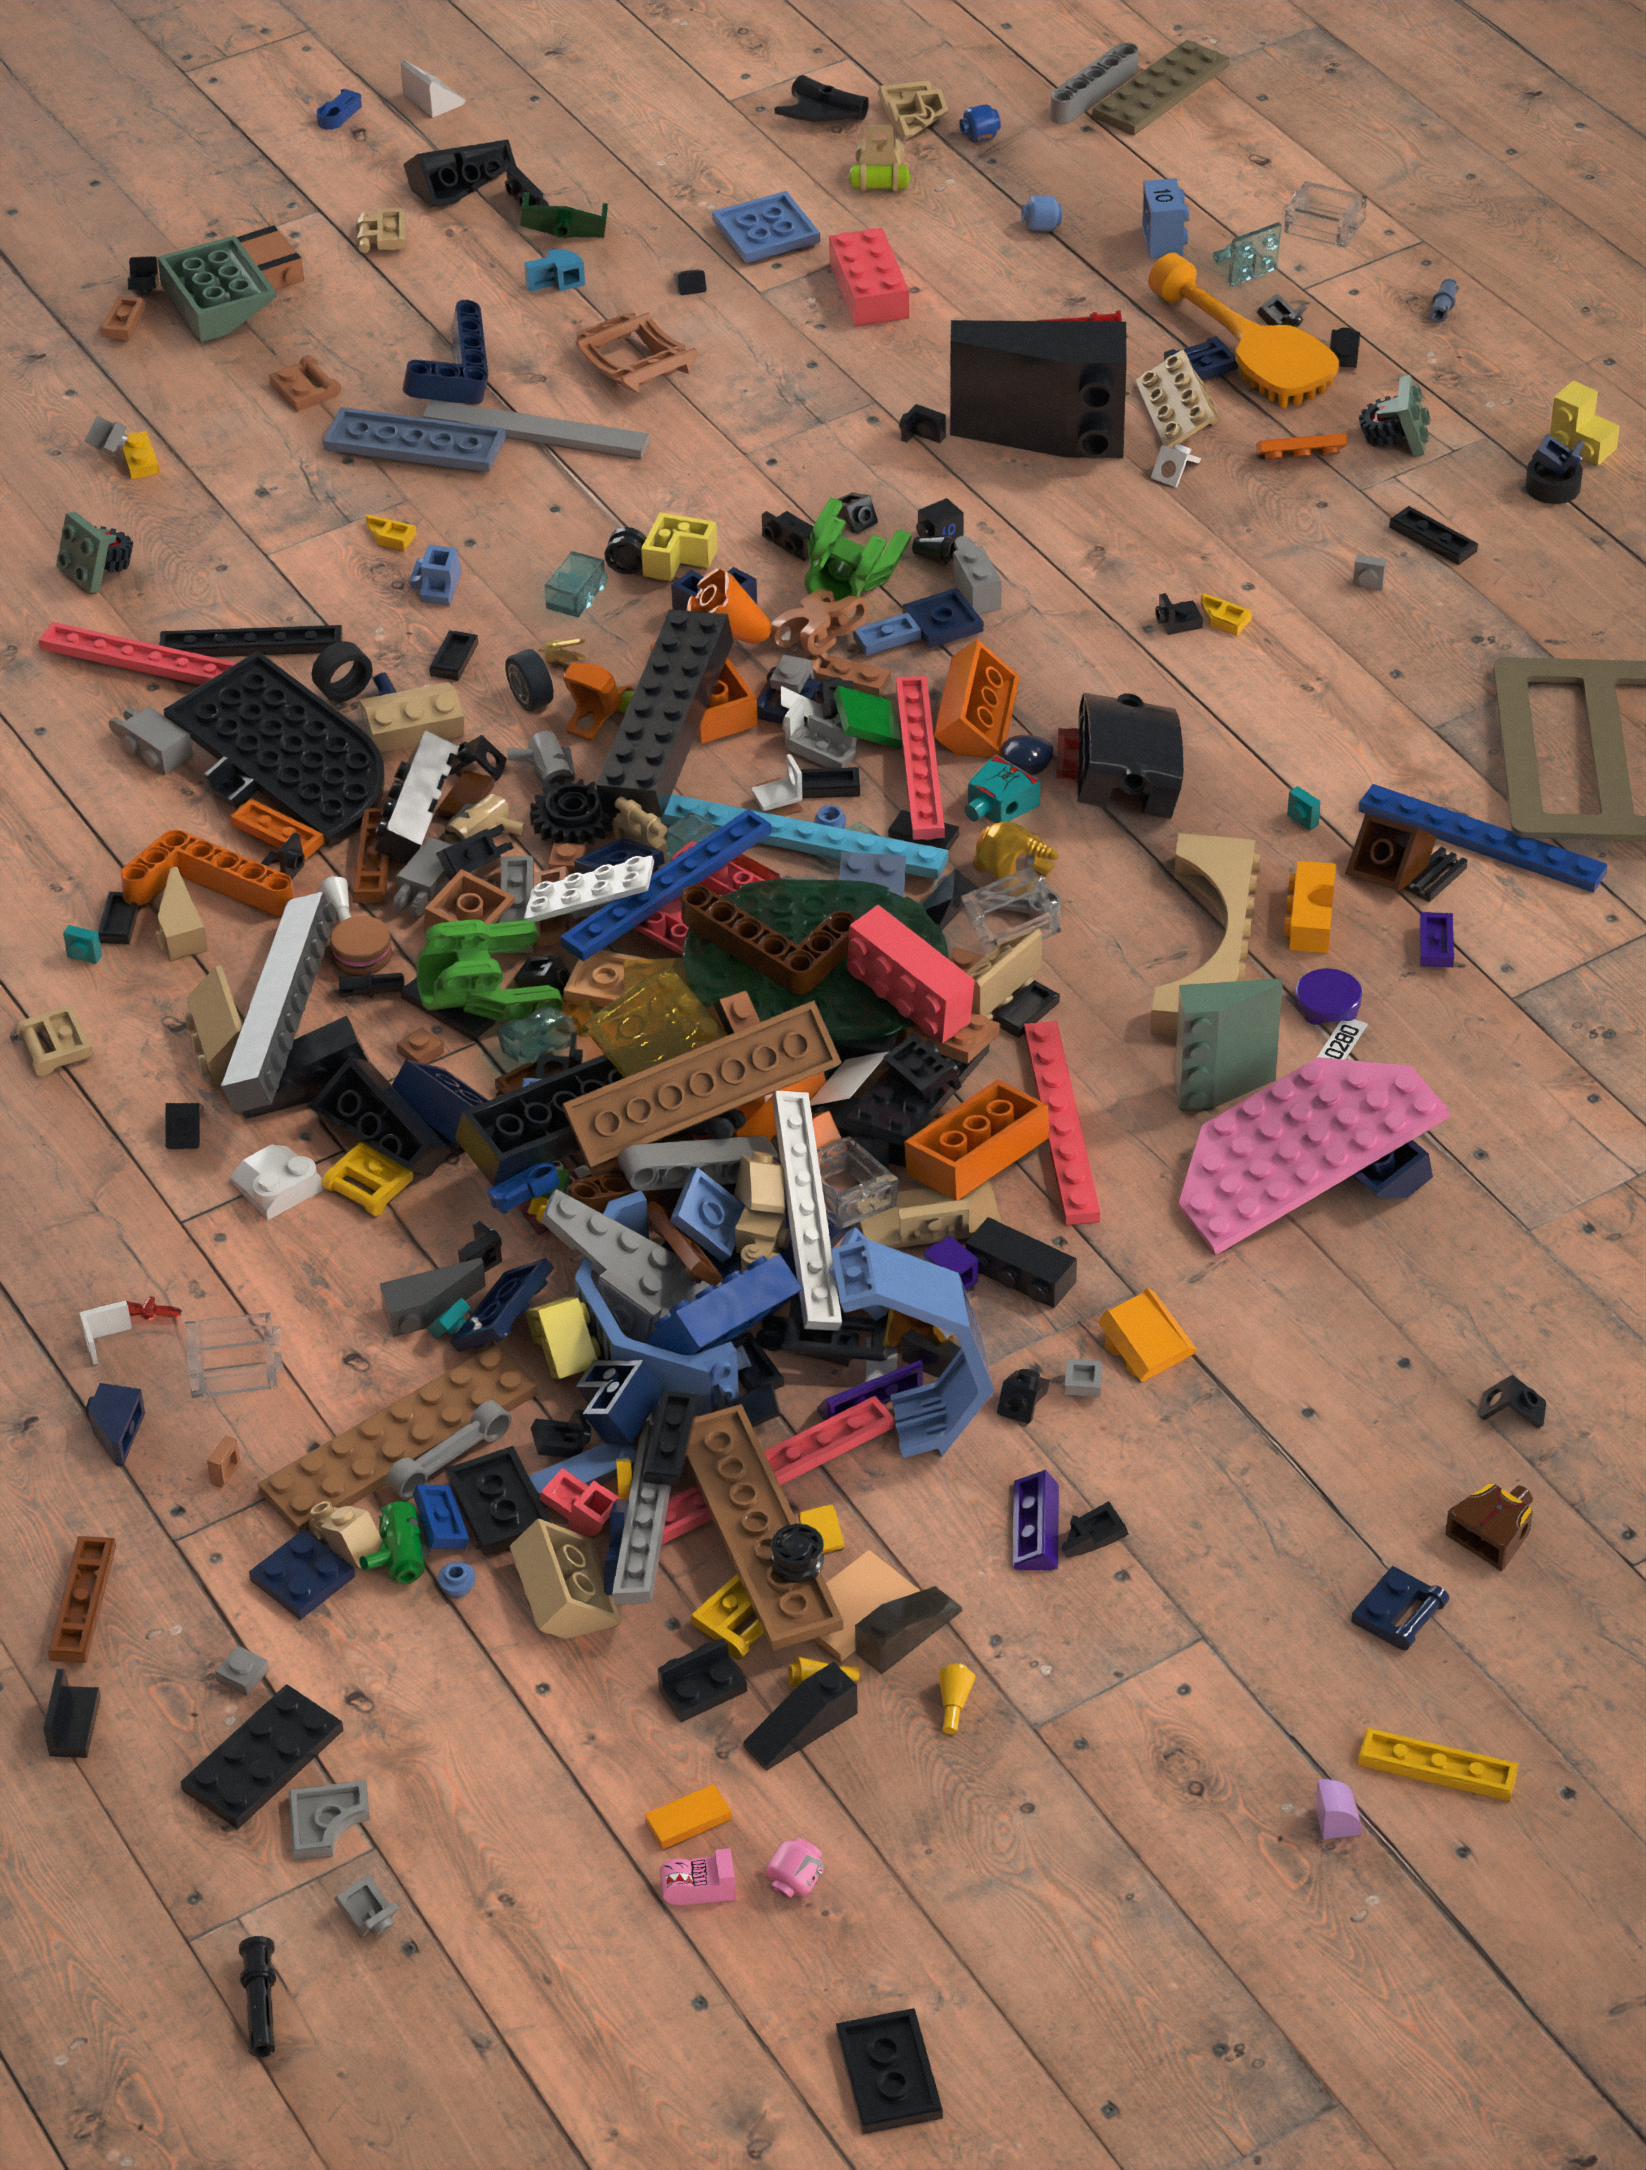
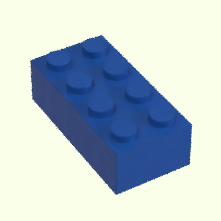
[646,1253,803,1355]

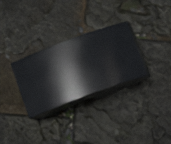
[902,1328,962,1378]

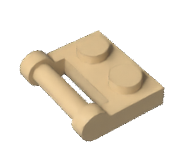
[16,1005,93,1076]

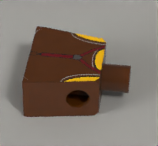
[1445,1484,1533,1571]

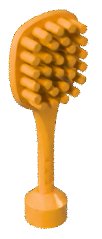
[1148,253,1339,408]

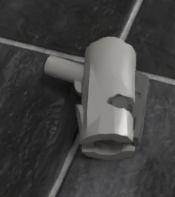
[507,731,575,790]

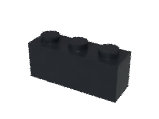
[965,1217,1077,1308]

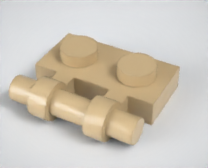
[356,208,405,253]
[614,797,668,870]

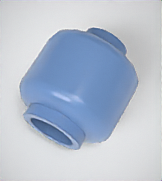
[1021,195,1062,232]

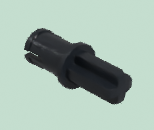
[339,971,405,997]

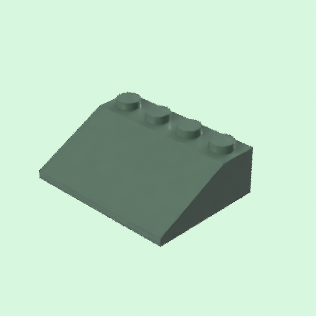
[158,236,277,342]
[1175,979,1283,1110]

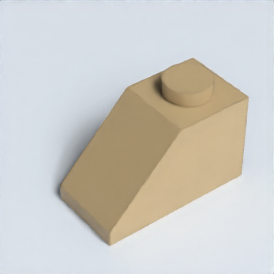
[734,1152,785,1214]

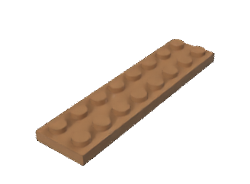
[562,1001,842,1169]
[258,1344,537,1534]
[686,1404,843,1651]

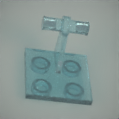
[1213,222,1282,286]

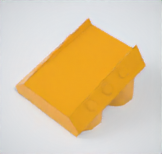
[1098,1287,1197,1382]

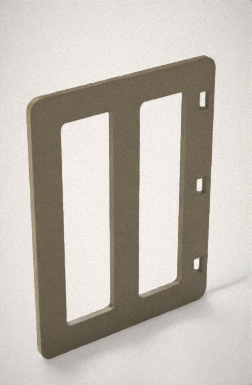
[1493,657,1646,841]

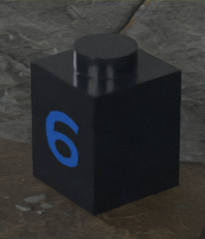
[916,498,964,539]

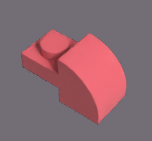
[539,1468,621,1536]

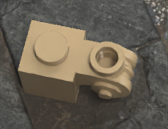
[735,1206,791,1272]
[309,1501,384,1568]

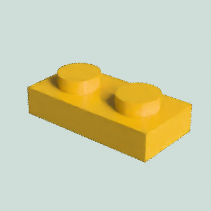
[121,431,160,479]

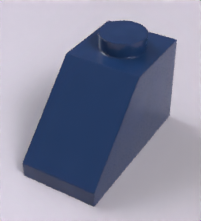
[86,1383,145,1466]

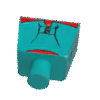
[964,755,1041,823]

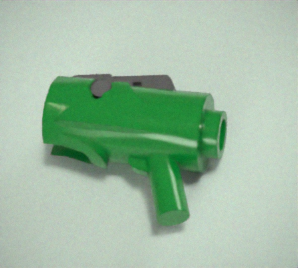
[360,1501,431,1584]

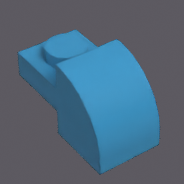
[524,249,585,292]

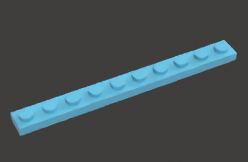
[658,794,949,879]

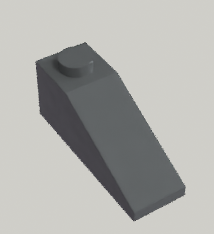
[380,1258,486,1337]

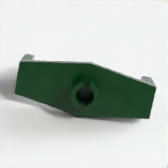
[520,192,608,238]

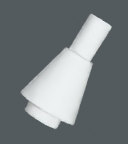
[317,876,351,922]

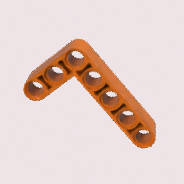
[121,830,293,916]

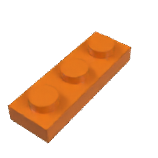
[1256,433,1348,460]
[230,799,325,861]

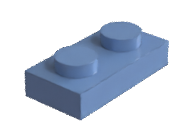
[853,612,921,656]

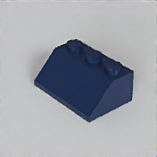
[392,1059,489,1149]
[1352,1140,1433,1199]

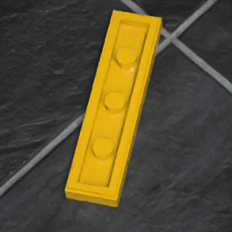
[1358,1727,1519,1802]

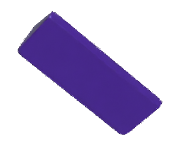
[817,1360,923,1421]
[1013,1469,1059,1570]

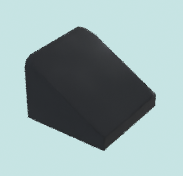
[673,269,707,295]

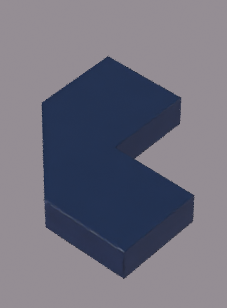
[604,1499,629,1595]

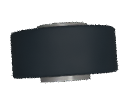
[505,649,554,711]

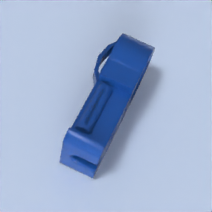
[316,89,362,130]
[487,1163,560,1214]

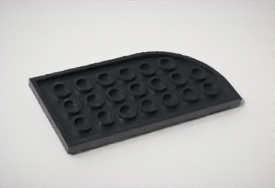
[164,650,385,847]

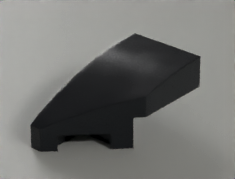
[1061,1501,1129,1558]

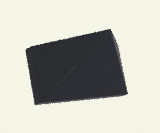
[912,869,980,932]

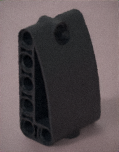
[1077,693,1184,819]

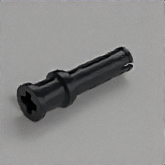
[239,1936,276,2057]

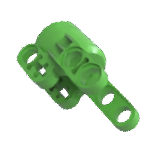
[804,497,912,602]
[416,919,563,1021]

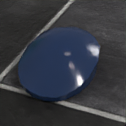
[1002,735,1053,775]

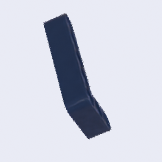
[402,300,488,404]

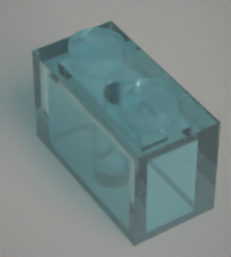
[545,551,607,618]

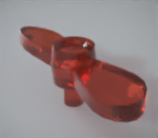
[120,1296,182,1320]

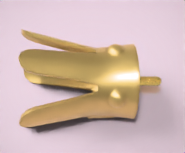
[539,639,586,666]

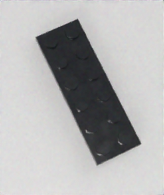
[845,1043,990,1148]

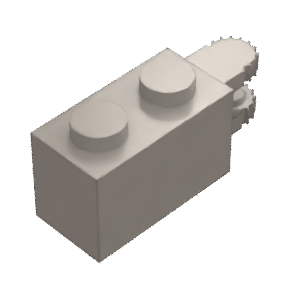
[953,536,1001,614]
[108,707,193,775]
[393,837,452,917]

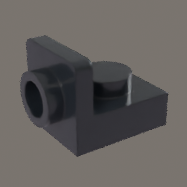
[899,404,946,443]
[837,492,878,533]
[1155,593,1203,635]
[817,677,853,719]
[514,954,571,997]
[458,1221,502,1273]

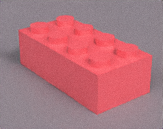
[829,228,909,326]
[847,905,975,1044]

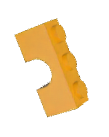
[1284,861,1336,953]

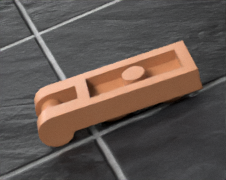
[809,651,891,697]

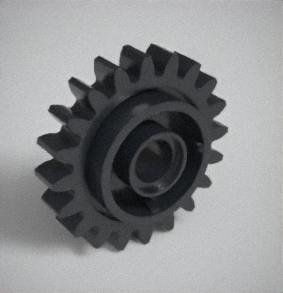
[530,779,617,845]

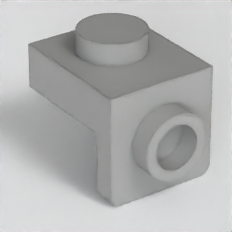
[85,416,128,455]
[770,654,815,694]
[334,1874,399,1938]

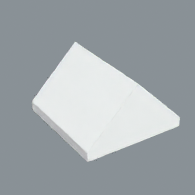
[400,59,466,118]

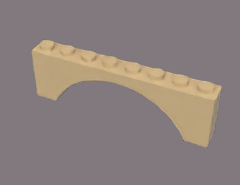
[1150,833,1261,1036]

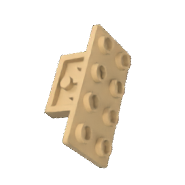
[1136,350,1222,448]
[855,1180,1002,1249]

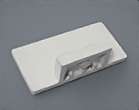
[524,856,654,922]

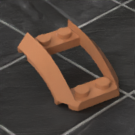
[576,312,697,394]

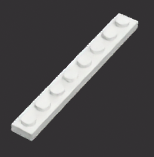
[772,1090,842,1331]

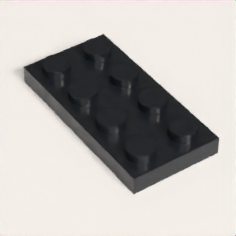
[180,1684,344,1829]

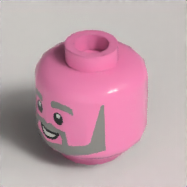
[766,1838,824,1899]

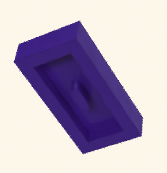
[1419,912,1454,968]

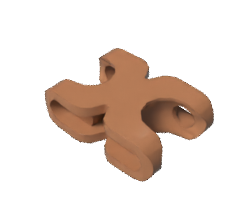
[769,589,868,655]

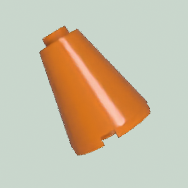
[687,569,771,645]

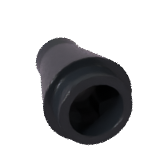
[912,535,956,565]

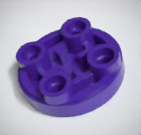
[1295,968,1362,1025]

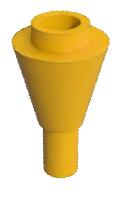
[788,1656,860,1688]
[938,1663,976,1735]

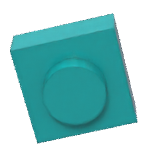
[1287,786,1321,831]
[63,925,102,964]
[427,1298,471,1339]

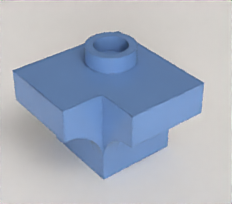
[409,545,462,606]

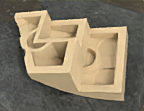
[878,80,948,140]

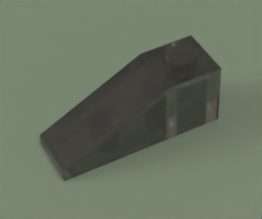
[855,1586,962,1674]

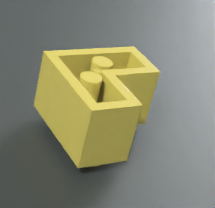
[1550,380,1620,466]
[641,512,718,581]
[525,1297,601,1379]

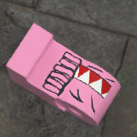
[660,1848,736,1905]

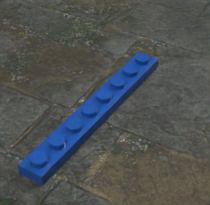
[1359,784,1608,893]
[560,809,771,962]

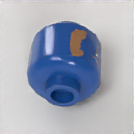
[959,104,1001,142]

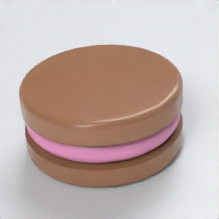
[330,916,392,975]

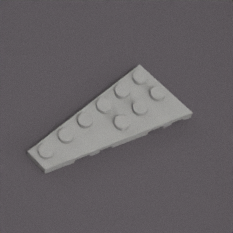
[541,1189,722,1319]

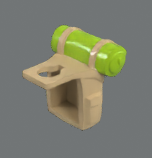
[848,125,911,191]

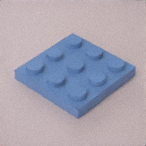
[712,191,821,263]

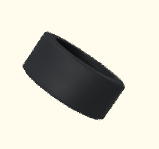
[1525,458,1583,504]
[311,641,373,702]

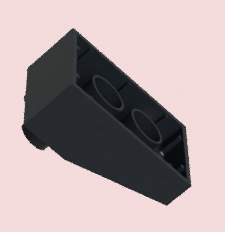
[950,320,1127,458]

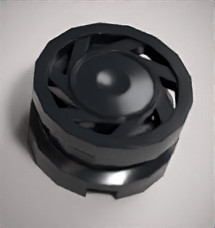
[604,527,647,575]
[771,1523,824,1583]

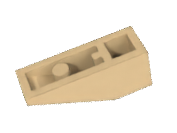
[155,866,208,961]

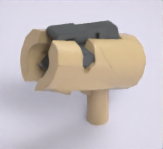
[444,794,524,845]

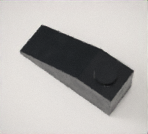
[743,1662,858,1771]

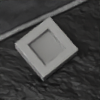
[1353,554,1387,590]
[1065,1359,1102,1397]
[215,1645,269,1696]

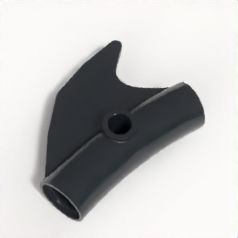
[774,75,869,122]

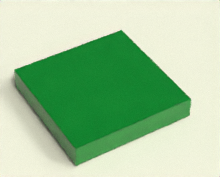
[833,685,902,749]

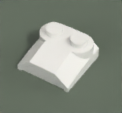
[230,1145,325,1220]

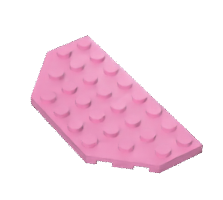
[1178,1057,1450,1255]

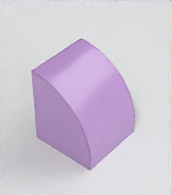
[1315,1779,1362,1839]

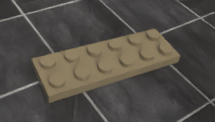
[1092,40,1229,135]

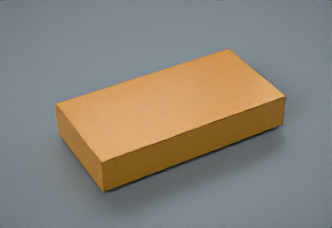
[645,1784,732,1850]

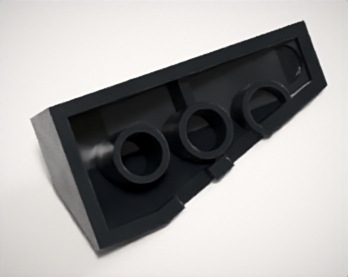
[403,139,516,207]

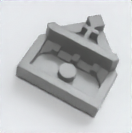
[786,714,857,768]

